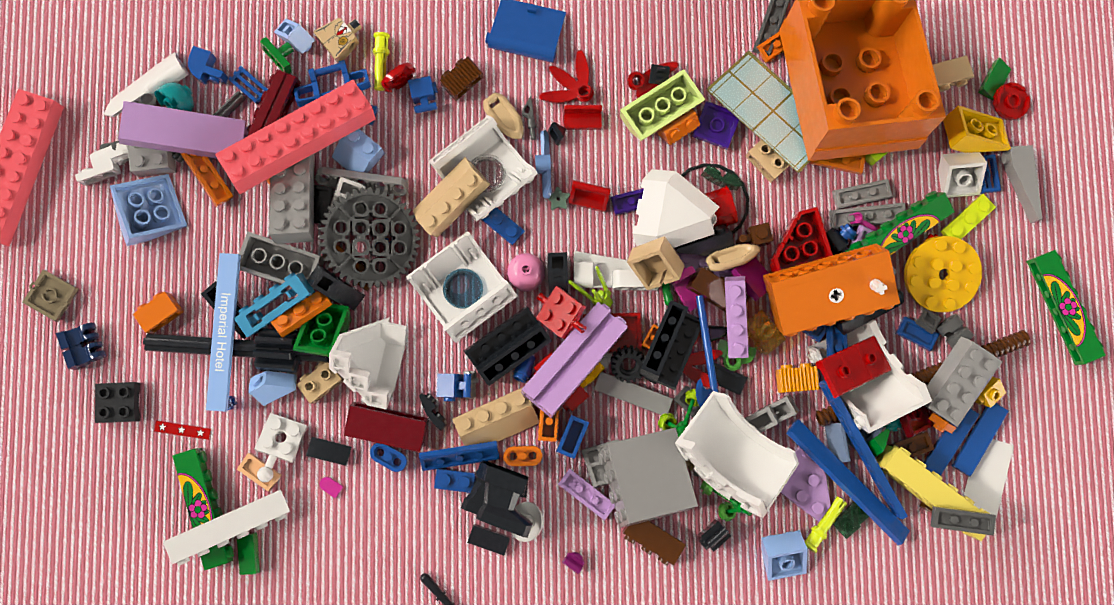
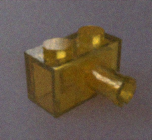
[747,310,786,355]

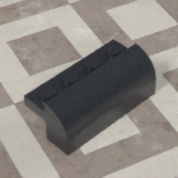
[640,300,701,390]
[464,306,552,386]

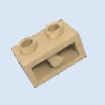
[745,140,790,183]
[296,362,344,404]

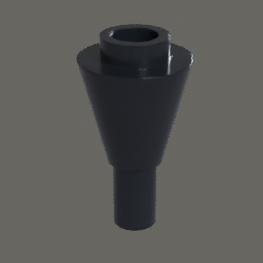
[701,325,727,342]

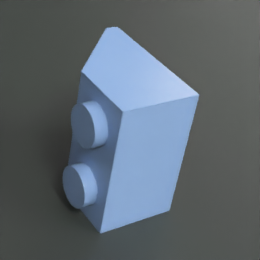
[332,129,385,182]
[761,530,807,581]

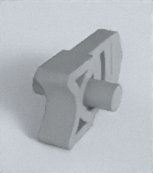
[463,371,479,399]

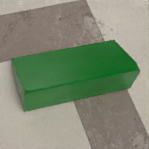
[978,58,1011,101]
[867,429,890,457]
[237,532,260,575]

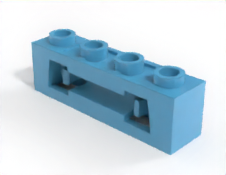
[234,272,315,338]

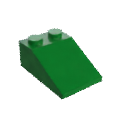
[293,304,352,357]

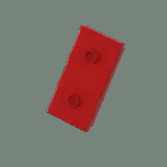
[816,336,891,398]

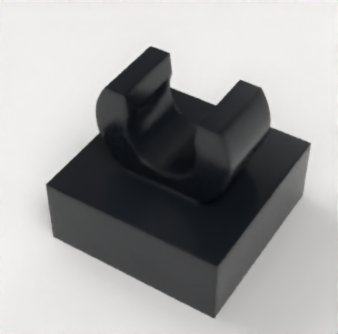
[648,64,670,85]

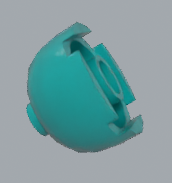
[154,82,194,112]

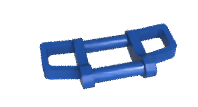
[294,60,371,107]

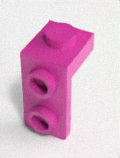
[671,266,698,312]

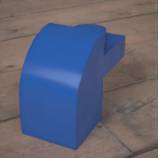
[188,46,229,85]

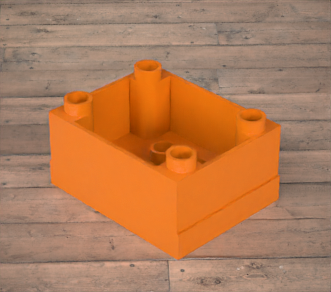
[779,0,946,161]

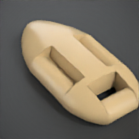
[483,93,524,139]
[705,244,761,271]

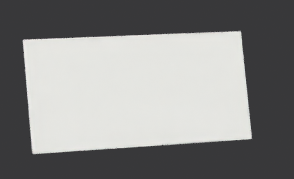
[963,439,1014,518]

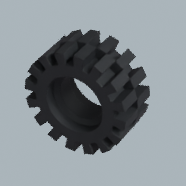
[610,345,645,383]

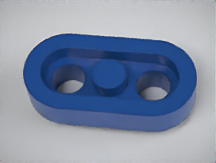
[370,443,407,472]

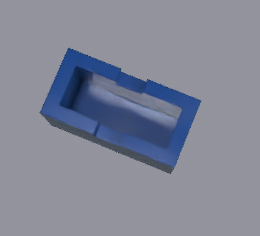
[556,415,590,459]

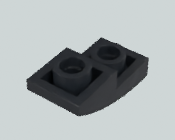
[419,393,447,431]
[306,437,352,466]

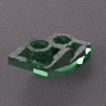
[701,165,742,191]
[833,502,869,539]

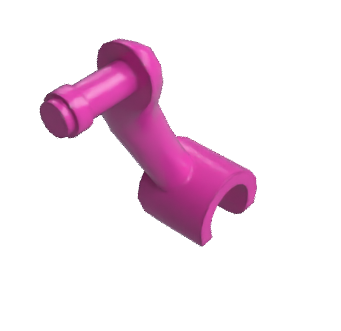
[849,212,879,231]

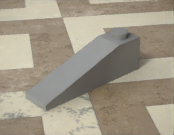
[1001,145,1043,223]

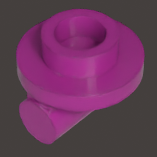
[562,552,585,574]

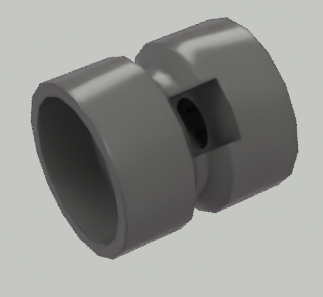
[937,313,974,349]

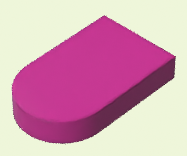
[319,477,344,498]

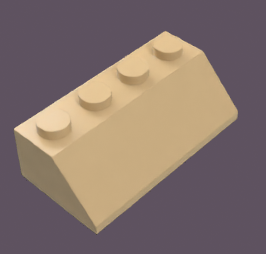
[413,157,490,237]
[452,387,539,446]

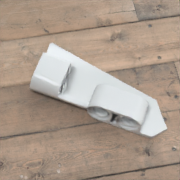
[104,52,189,117]
[573,251,660,291]

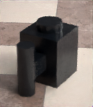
[698,519,731,552]

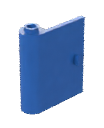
[485,0,566,63]

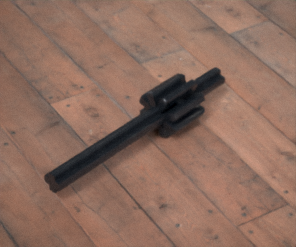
[143,328,329,373]

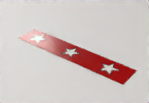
[154,420,211,440]

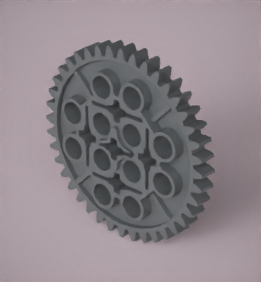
[318,187,420,288]

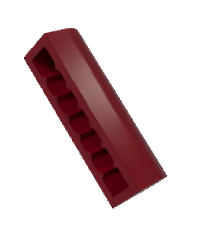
[344,402,429,452]

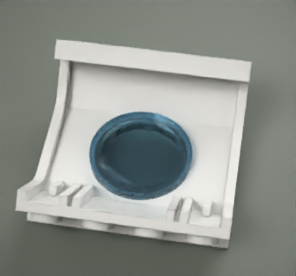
[406,231,518,343]

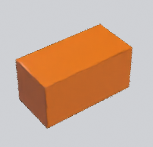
[642,324,659,350]

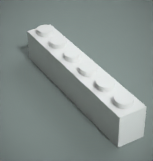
[163,490,290,566]

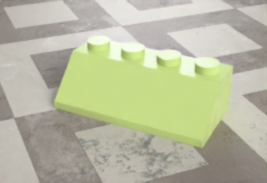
[620,69,705,141]

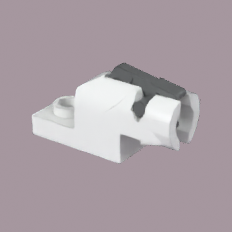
[75,141,129,186]

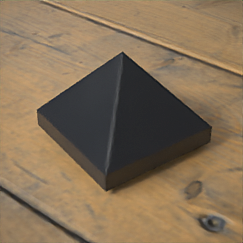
[548,122,566,146]

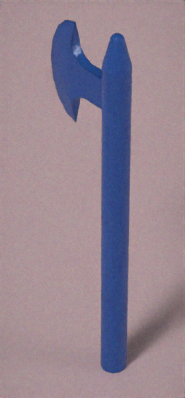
[696,295,719,408]

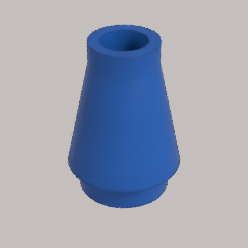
[512,356,536,383]

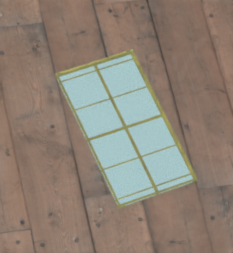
[706,51,810,173]

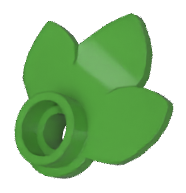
[718,339,756,371]

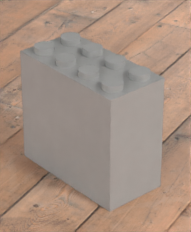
[599,428,698,528]

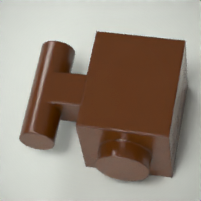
[735,222,774,247]

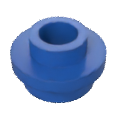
[840,223,858,241]

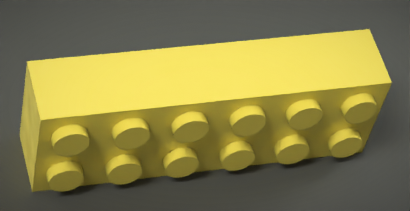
[876,445,990,541]

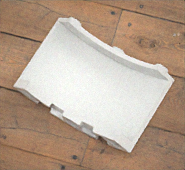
[807,320,932,433]
[675,391,799,518]

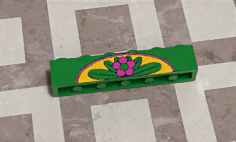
[845,191,955,255]
[1026,250,1106,366]
[172,448,234,571]

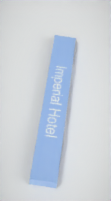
[206,253,241,412]

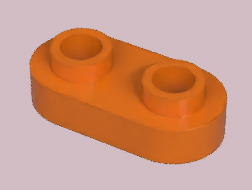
[503,446,542,466]

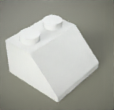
[938,152,987,198]

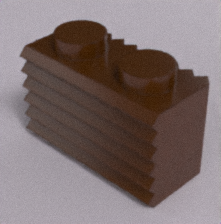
[440,56,484,101]

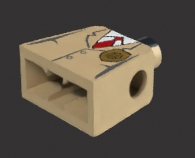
[314,18,362,63]

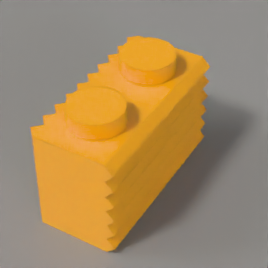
[775,363,820,393]

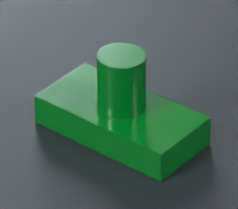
[260,37,294,74]

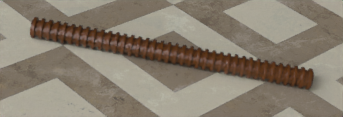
[815,330,1031,427]

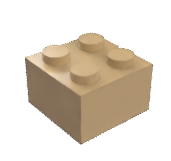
[627,236,685,291]

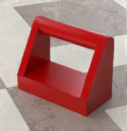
[569,180,611,213]

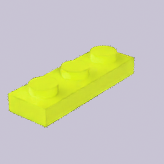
[940,194,996,239]

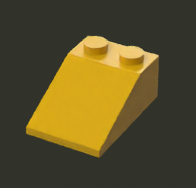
[943,105,1011,153]

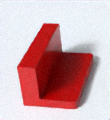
[564,105,602,130]

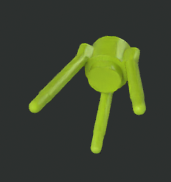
[568,266,613,308]

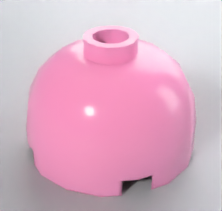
[507,253,545,292]

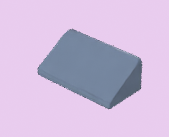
[825,422,851,462]

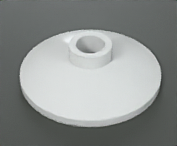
[512,502,543,542]

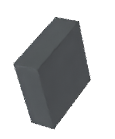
[916,308,942,334]

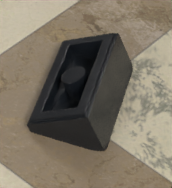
[467,524,511,556]

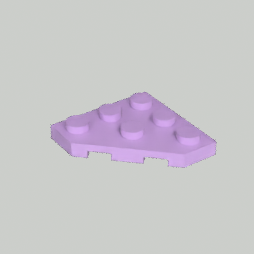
[780,447,831,522]

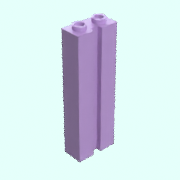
[118,101,248,158]
[521,302,628,418]

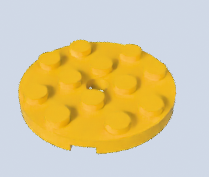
[904,236,982,312]

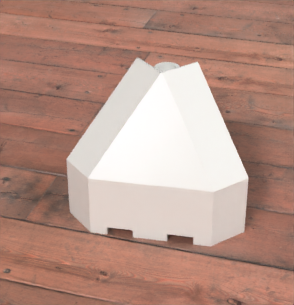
[632,169,719,248]
[329,317,408,409]

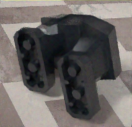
[461,460,533,538]

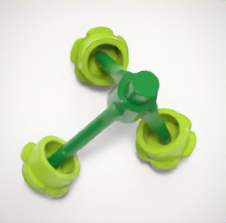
[658,389,699,437]

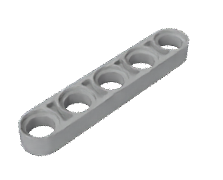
[315,167,409,196]

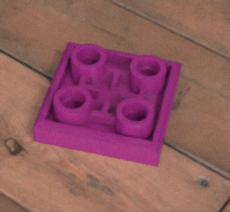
[731,257,769,302]

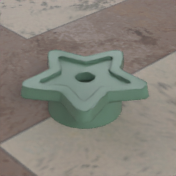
[548,187,570,210]

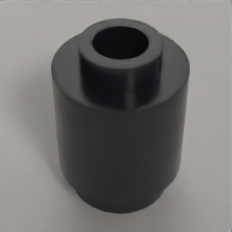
[826,228,849,255]

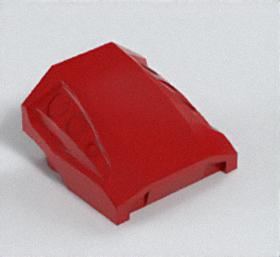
[704,186,738,228]

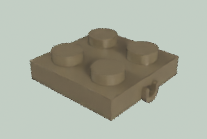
[22,269,79,322]

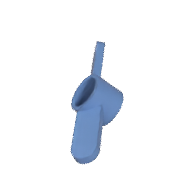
[535,130,552,199]

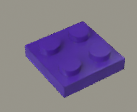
[692,101,739,150]

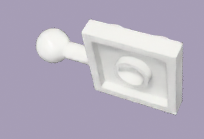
[254,413,308,482]

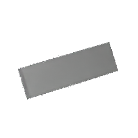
[745,394,799,433]

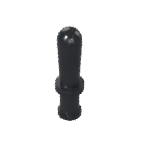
[420,573,454,605]

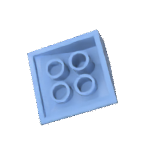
[110,174,187,246]

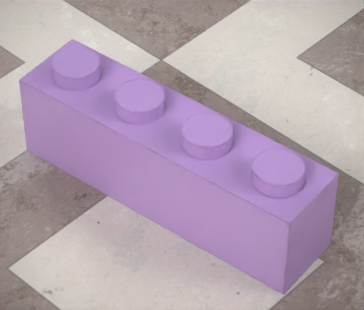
[725,276,749,358]

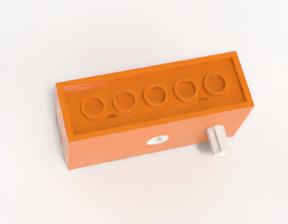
[763,243,900,337]

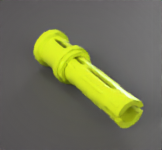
[373,32,390,91]
[804,496,847,553]

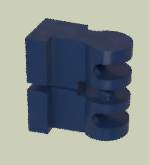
[56,323,106,370]

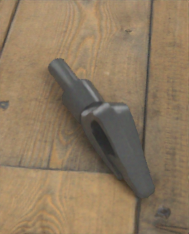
[522,96,536,140]

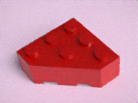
[769,207,833,272]

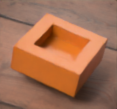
[928,413,956,434]

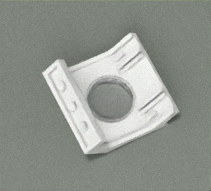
[429,115,538,222]

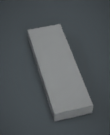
[832,179,893,210]

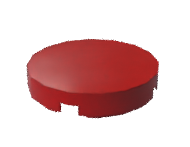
[381,62,416,92]
[993,82,1030,121]

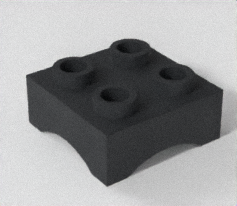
[95,382,140,423]

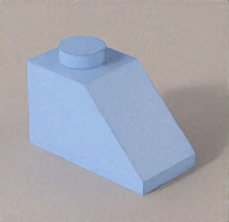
[274,19,315,54]
[248,371,297,406]

